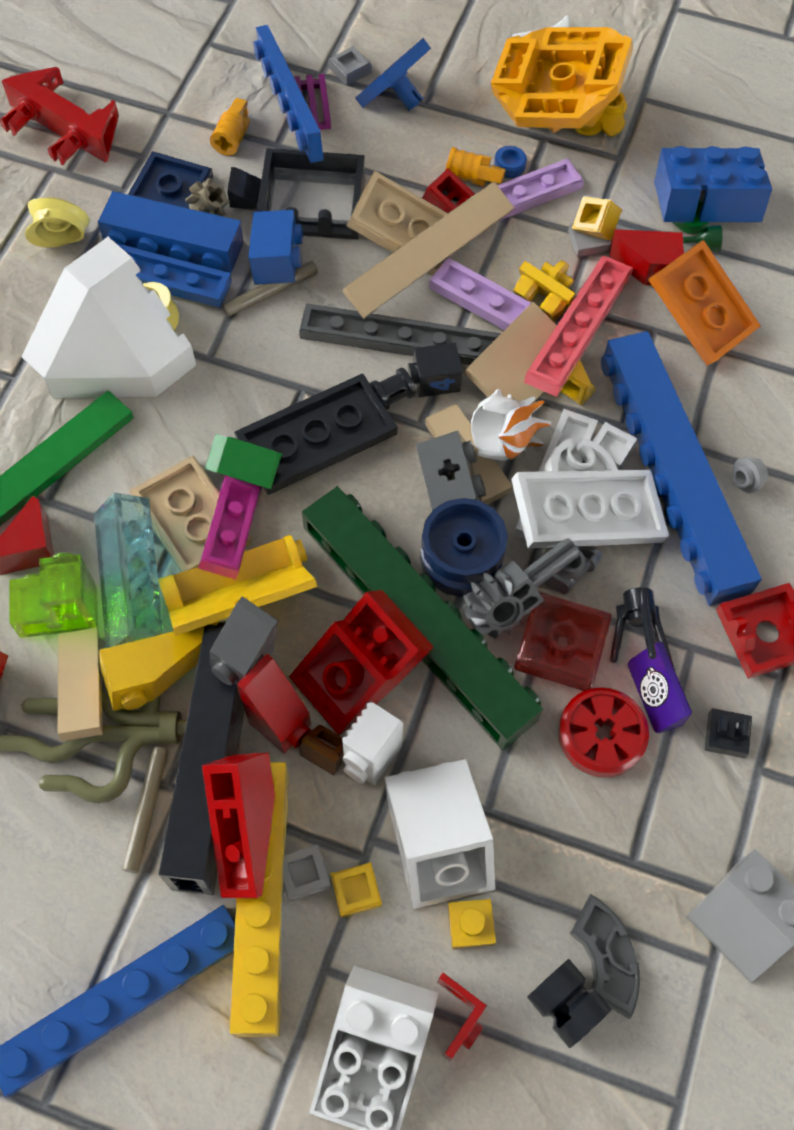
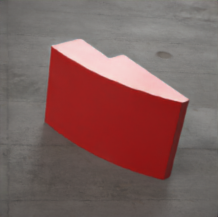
[289,590,434,735]

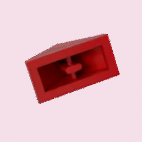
[0,496,55,575]

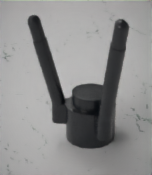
[610,587,675,670]

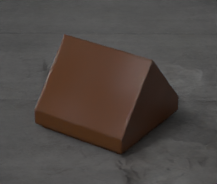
[300,725,344,776]

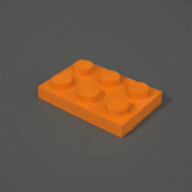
[648,240,761,366]

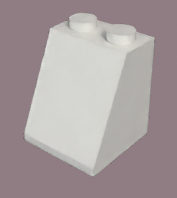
[385,759,495,909]

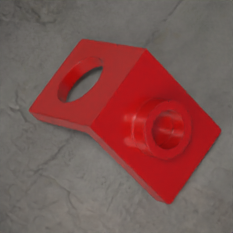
[437,973,487,1061]

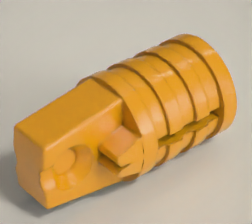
[210,98,250,156]
[445,146,506,187]

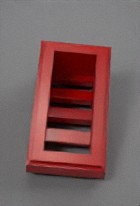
[422,168,475,213]

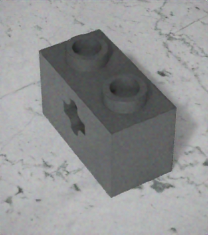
[416,430,486,511]

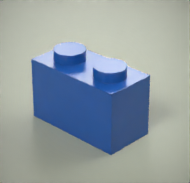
[248,210,303,285]

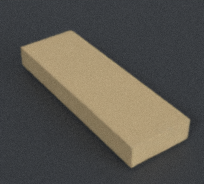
[425,403,513,505]
[58,627,103,742]

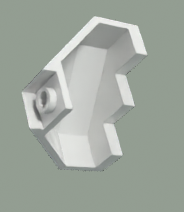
[21,237,196,398]

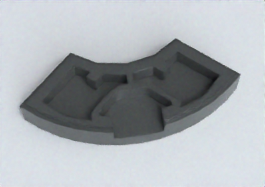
[570,894,640,1019]

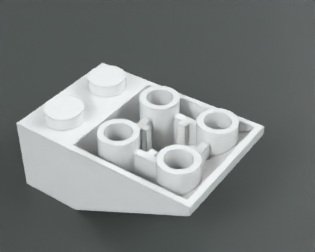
[309,965,438,1130]

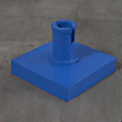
[355,38,431,111]

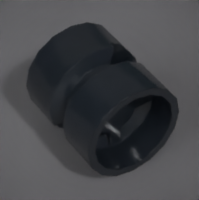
[527,959,612,1049]

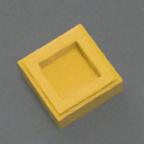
[330,862,382,918]

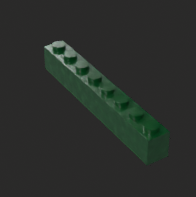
[302,486,543,751]

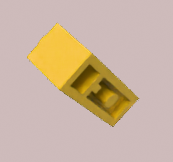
[99,621,219,711]

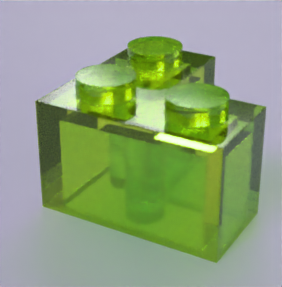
[9,552,98,638]

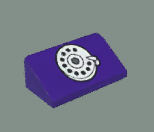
[628,641,692,733]

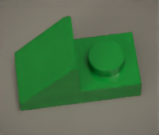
[205,434,282,489]

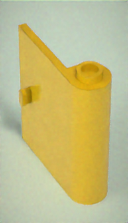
[158,534,318,636]

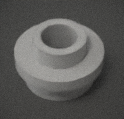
[733,456,768,493]

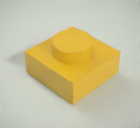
[447,899,496,949]

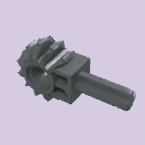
[463,538,580,639]

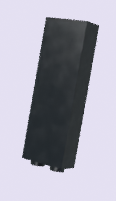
[158,622,245,895]

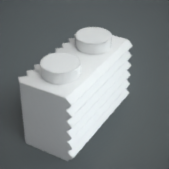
[342,702,404,785]

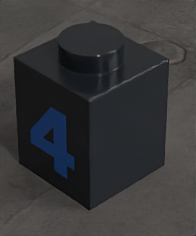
[407,342,463,398]

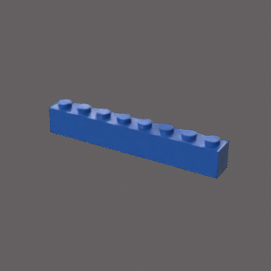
[601,331,762,606]

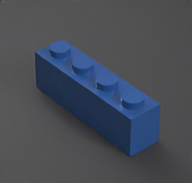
[98,191,244,273]

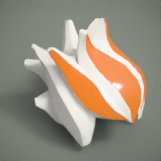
[471,389,551,461]

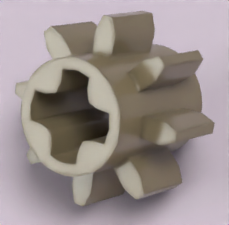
[185,178,230,216]

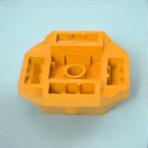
[491,27,633,133]

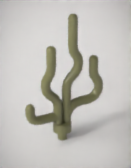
[0,691,187,804]

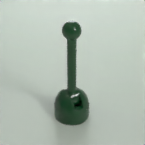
[683,225,723,253]

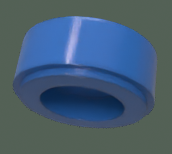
[494,146,527,178]

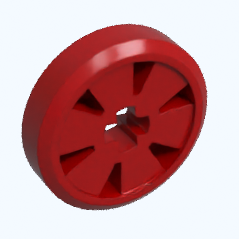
[558,687,649,778]

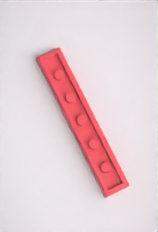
[524,256,633,397]

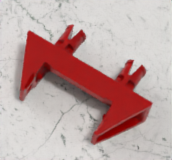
[0,67,119,165]

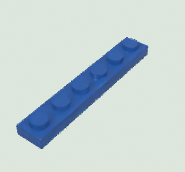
[253,25,324,163]
[0,904,235,1097]

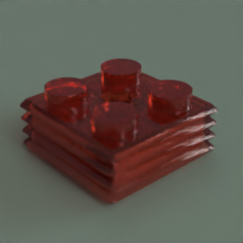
[514,592,612,691]

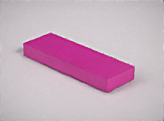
[198,475,261,580]

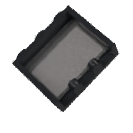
[257,148,365,240]

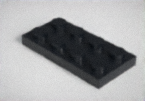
[234,373,398,495]

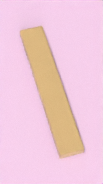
[342,181,514,319]

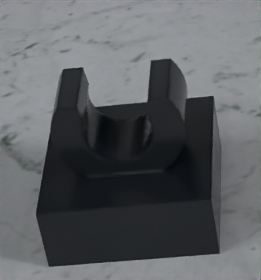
[704,708,752,759]

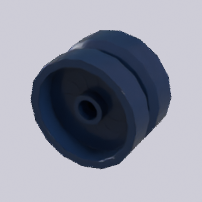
[420,498,508,597]

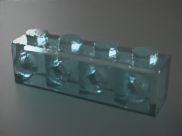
[94,492,164,648]

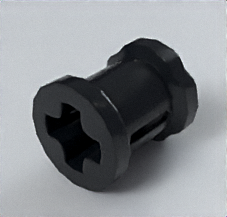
[370,367,416,410]

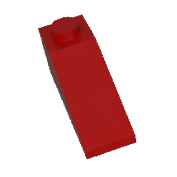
[237,654,311,754]
[202,752,275,898]

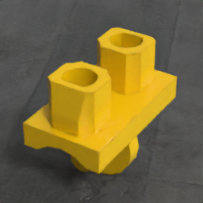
[513,260,575,322]

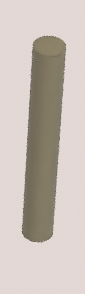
[222,261,318,317]
[122,746,168,873]

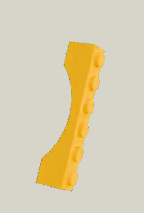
[230,762,289,1037]

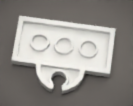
[511,438,669,548]

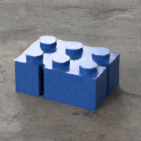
[654,146,772,222]

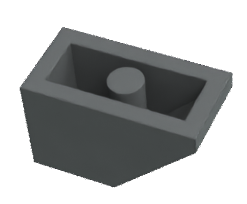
[210,596,278,685]

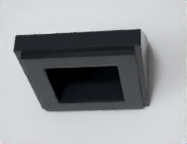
[227,167,261,210]

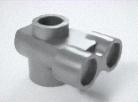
[544,546,602,595]

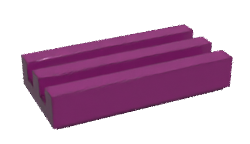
[293,74,331,130]

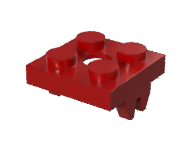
[716,582,794,679]

